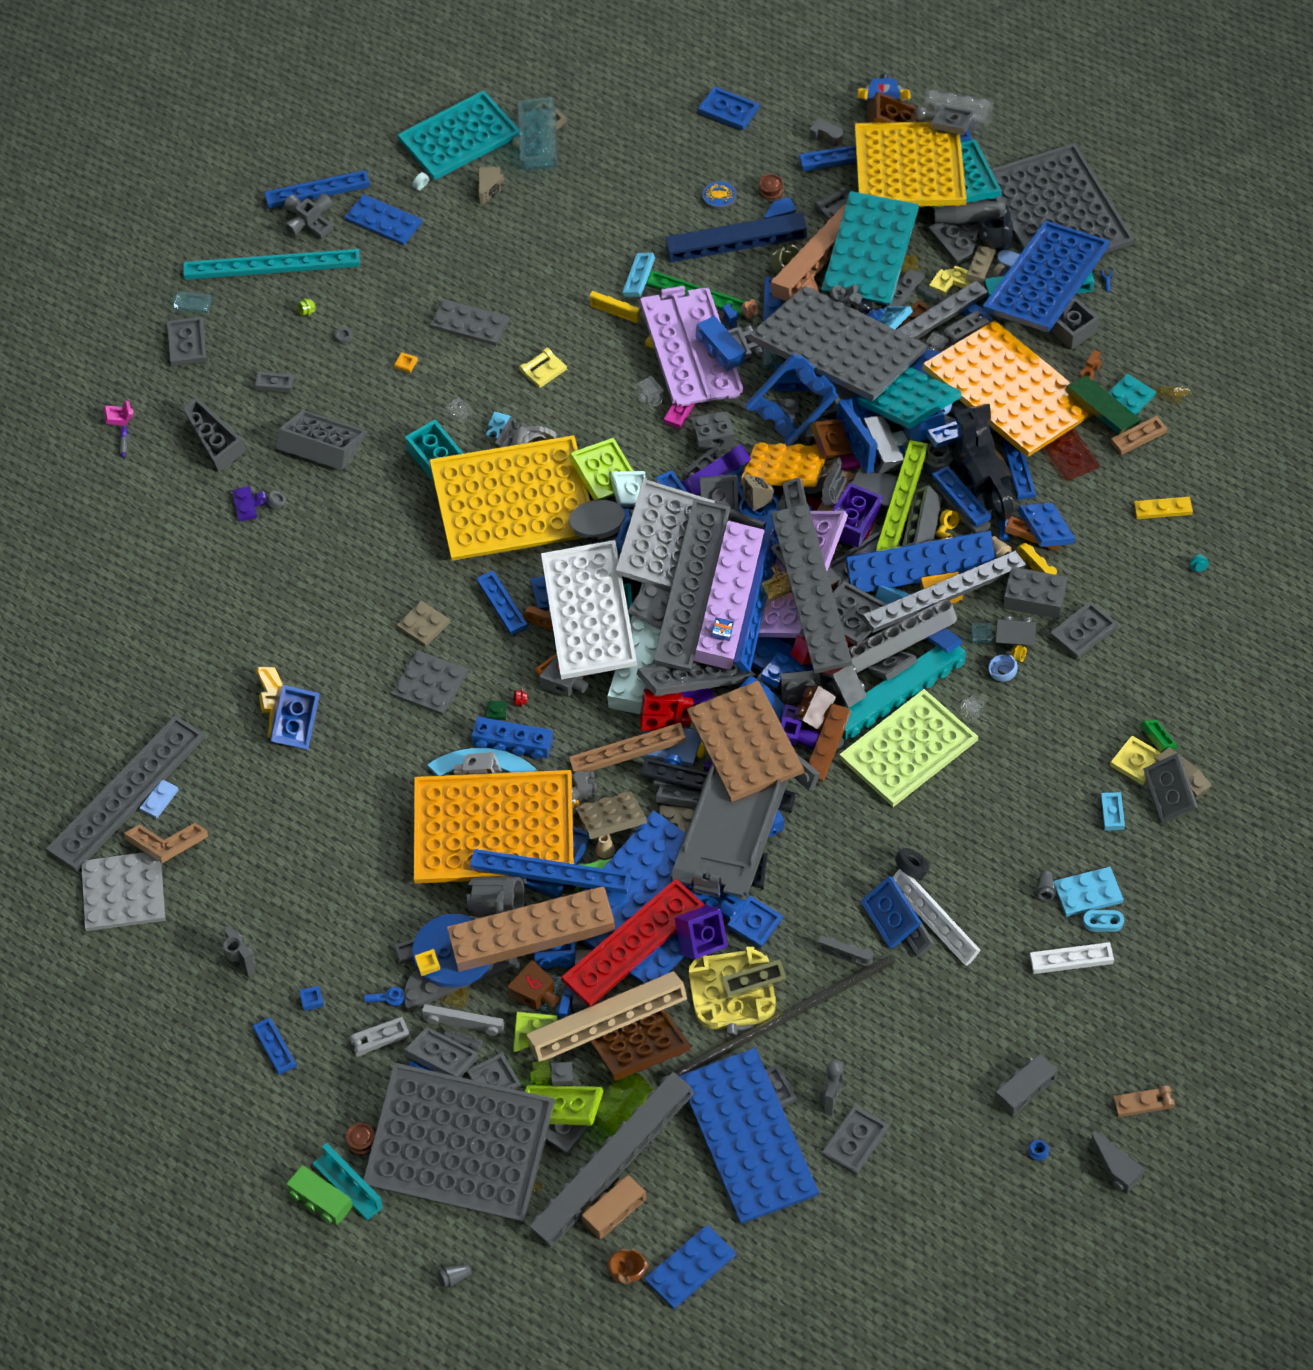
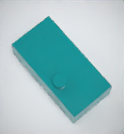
[405,419,464,483]

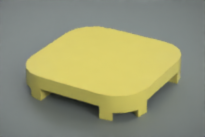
[689,947,776,1029]

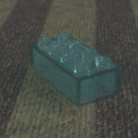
[518,97,558,171]

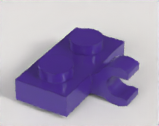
[232,486,268,522]

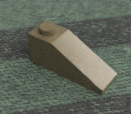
[1154,747,1212,800]

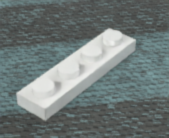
[1030,942,1114,974]

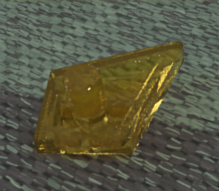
[1155,386,1190,402]

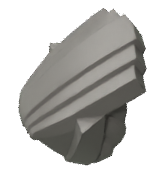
[511,426,557,446]

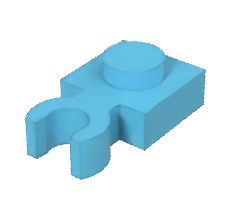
[486,412,511,440]

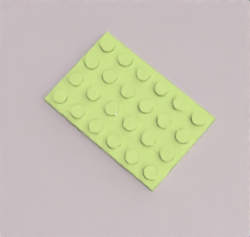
[839,689,978,807]

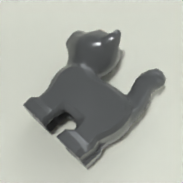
[572,771,598,804]

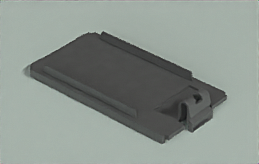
[670,763,789,897]

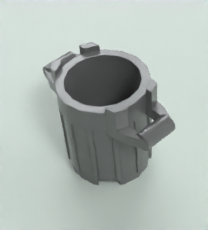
[467,877,528,917]

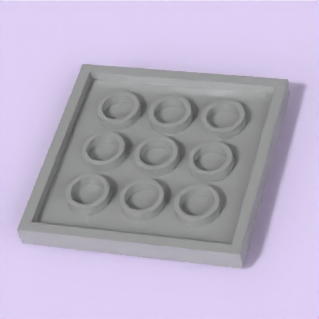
[82,852,166,931]

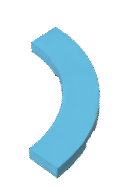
[428,748,537,776]

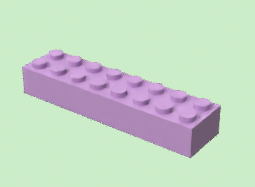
[694,521,764,670]

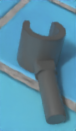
[726,1023,754,1038]

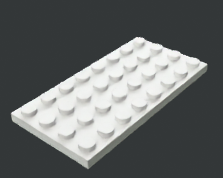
[541,540,637,679]

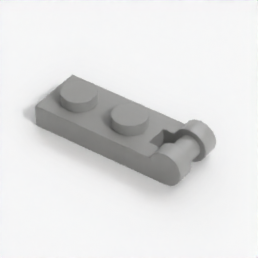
[349,1017,410,1057]

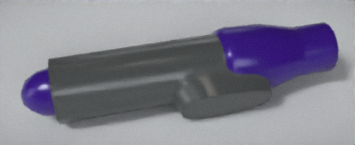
[120,426,130,457]

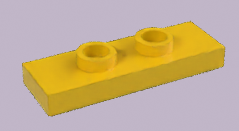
[590,291,640,323]

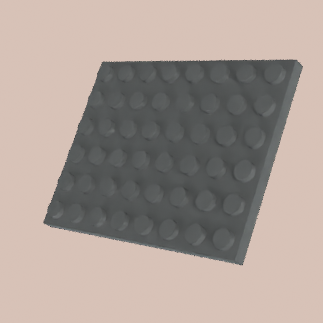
[991,143,1135,254]
[748,286,928,401]
[364,1063,555,1222]

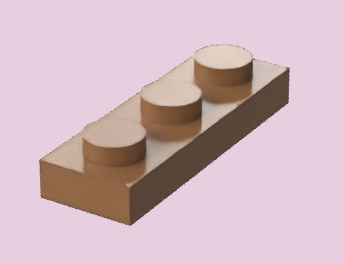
[1111,416,1167,455]

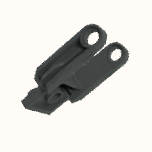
[779,456,847,510]

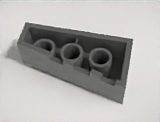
[183,397,247,472]

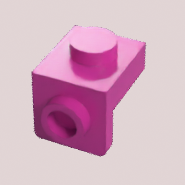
[103,401,133,425]

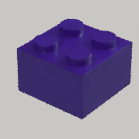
[674,905,728,959]

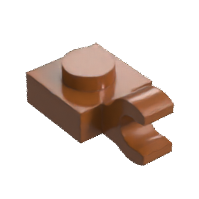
[1080,350,1102,380]

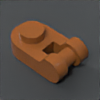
[523,606,553,630]

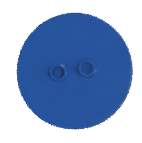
[413,914,491,987]

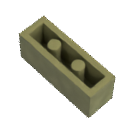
[721,960,786,1000]

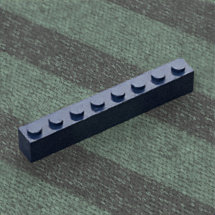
[665,212,807,263]

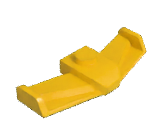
[255,667,283,738]

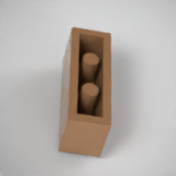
[582,1175,646,1240]

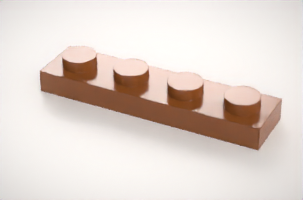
[808,704,851,782]

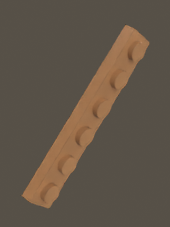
[569,723,686,773]

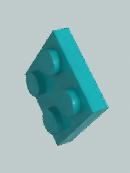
[1108,374,1157,415]

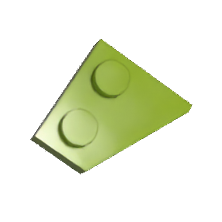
[513,1012,557,1052]

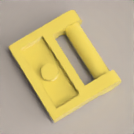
[519,347,567,388]

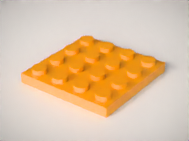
[742,443,826,487]

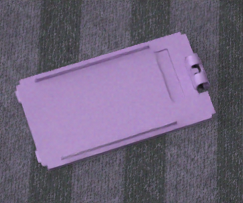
[640,286,743,406]

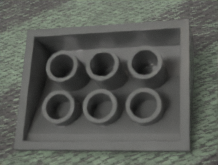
[276,410,368,470]

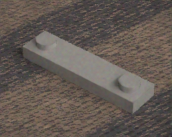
[423,1004,505,1036]

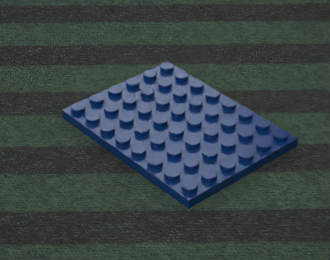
[580,811,729,984]

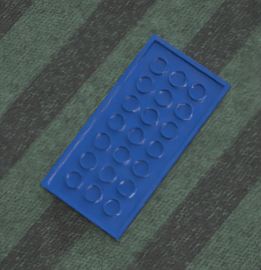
[983,220,1110,333]
[679,1048,819,1224]

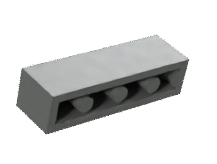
[902,486,942,546]

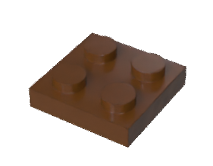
[810,420,853,459]

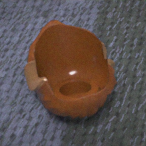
[607,1248,648,1284]

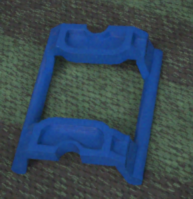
[744,353,838,446]

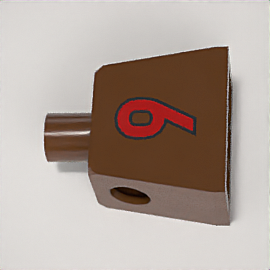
[507,960,559,1010]

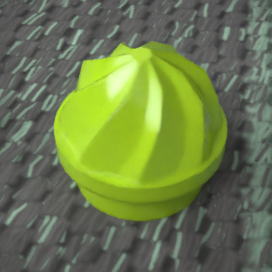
[297,299,315,316]

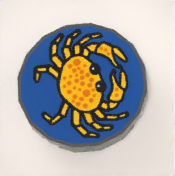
[702,181,737,210]

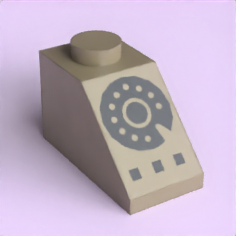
[479,167,504,204]
[743,474,774,511]

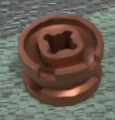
[759,174,783,200]
[346,1123,375,1155]

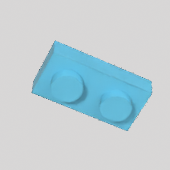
[1101,792,1125,831]

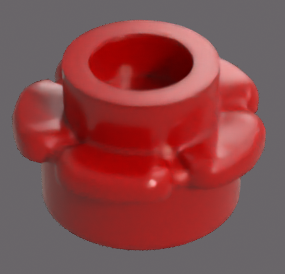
[513,689,527,707]

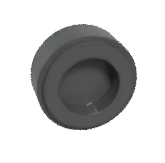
[335,328,353,344]
[266,491,286,509]

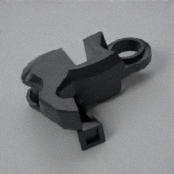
[952,403,1014,522]

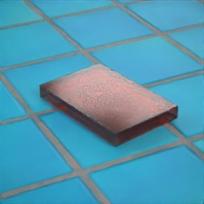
[1044,428,1100,481]

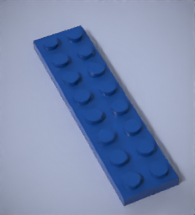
[845,530,995,592]

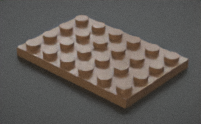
[687,681,804,802]

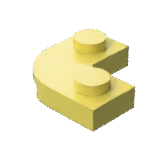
[929,266,973,295]

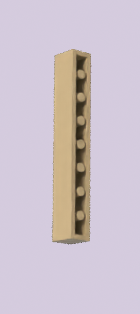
[526,971,687,1063]

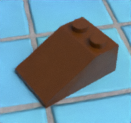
[867,91,922,123]

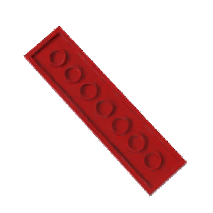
[561,879,705,1007]

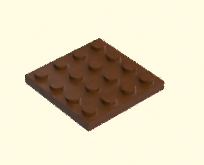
[589,1009,691,1081]

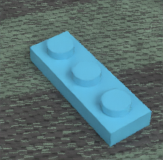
[623,253,655,297]

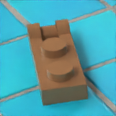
[1113,1086,1175,1117]

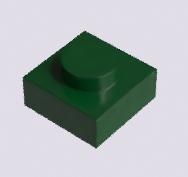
[486,701,507,720]

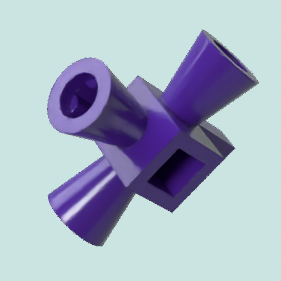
[780,704,819,749]

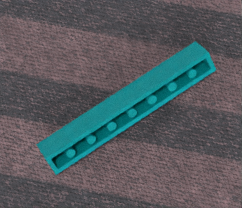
[842,645,966,740]

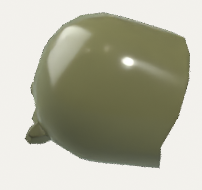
[770,245,800,274]

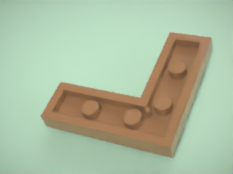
[124,823,208,863]

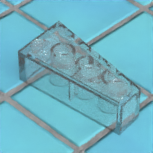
[923,89,994,138]

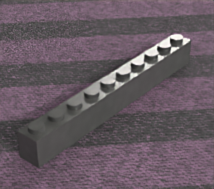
[530,1072,694,1247]

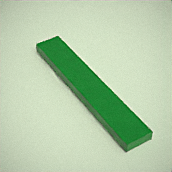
[645,270,746,318]

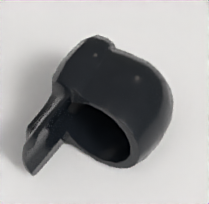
[979,205,1013,250]

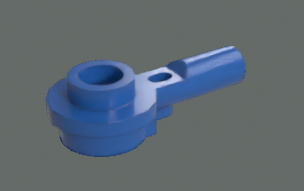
[364,987,405,1006]

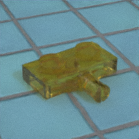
[762,565,792,601]

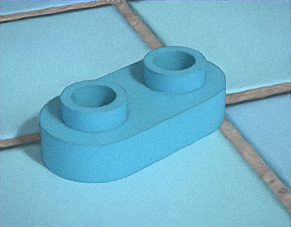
[1083,910,1124,932]

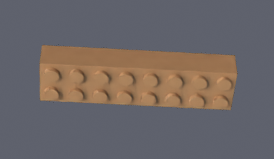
[447,886,615,972]

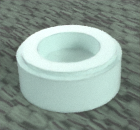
[413,173,429,191]

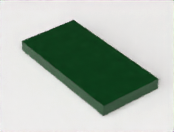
[1065,375,1141,435]

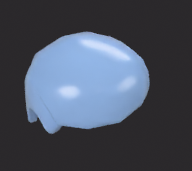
[988,654,1018,682]

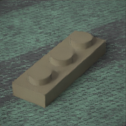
[966,246,996,284]

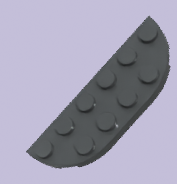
[404,957,520,1011]

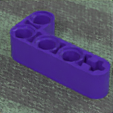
[681,444,751,495]

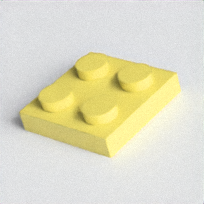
[1110,736,1161,785]

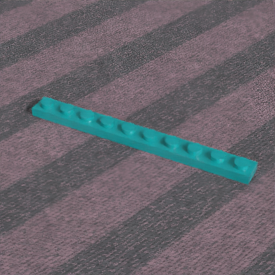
[184,249,360,280]

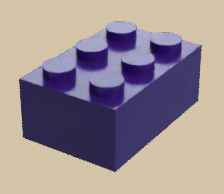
[832,483,883,548]

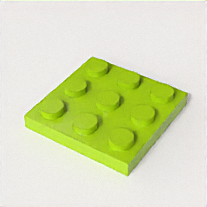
[568,438,633,500]

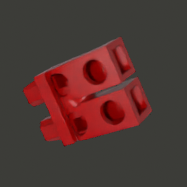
[639,689,694,731]

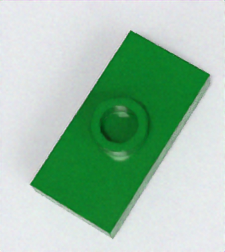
[1140,720,1178,753]

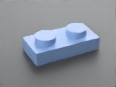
[140,780,178,819]

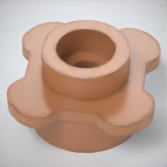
[741,299,758,319]

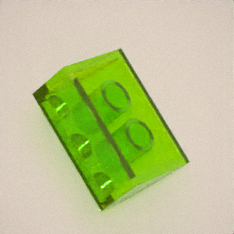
[593,1073,654,1137]

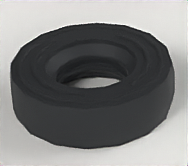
[895,848,929,879]

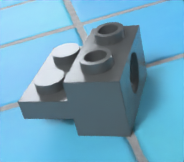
[691,411,735,453]

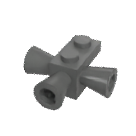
[284,193,334,239]

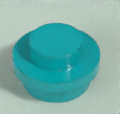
[1190,554,1209,572]

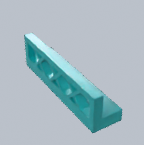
[313,1143,383,1221]

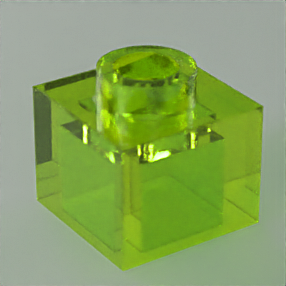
[529,1060,553,1086]

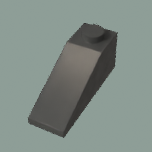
[1091,1131,1145,1194]

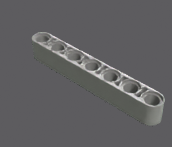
[848,600,957,673]

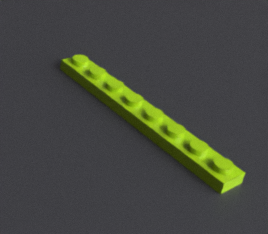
[876,440,928,551]

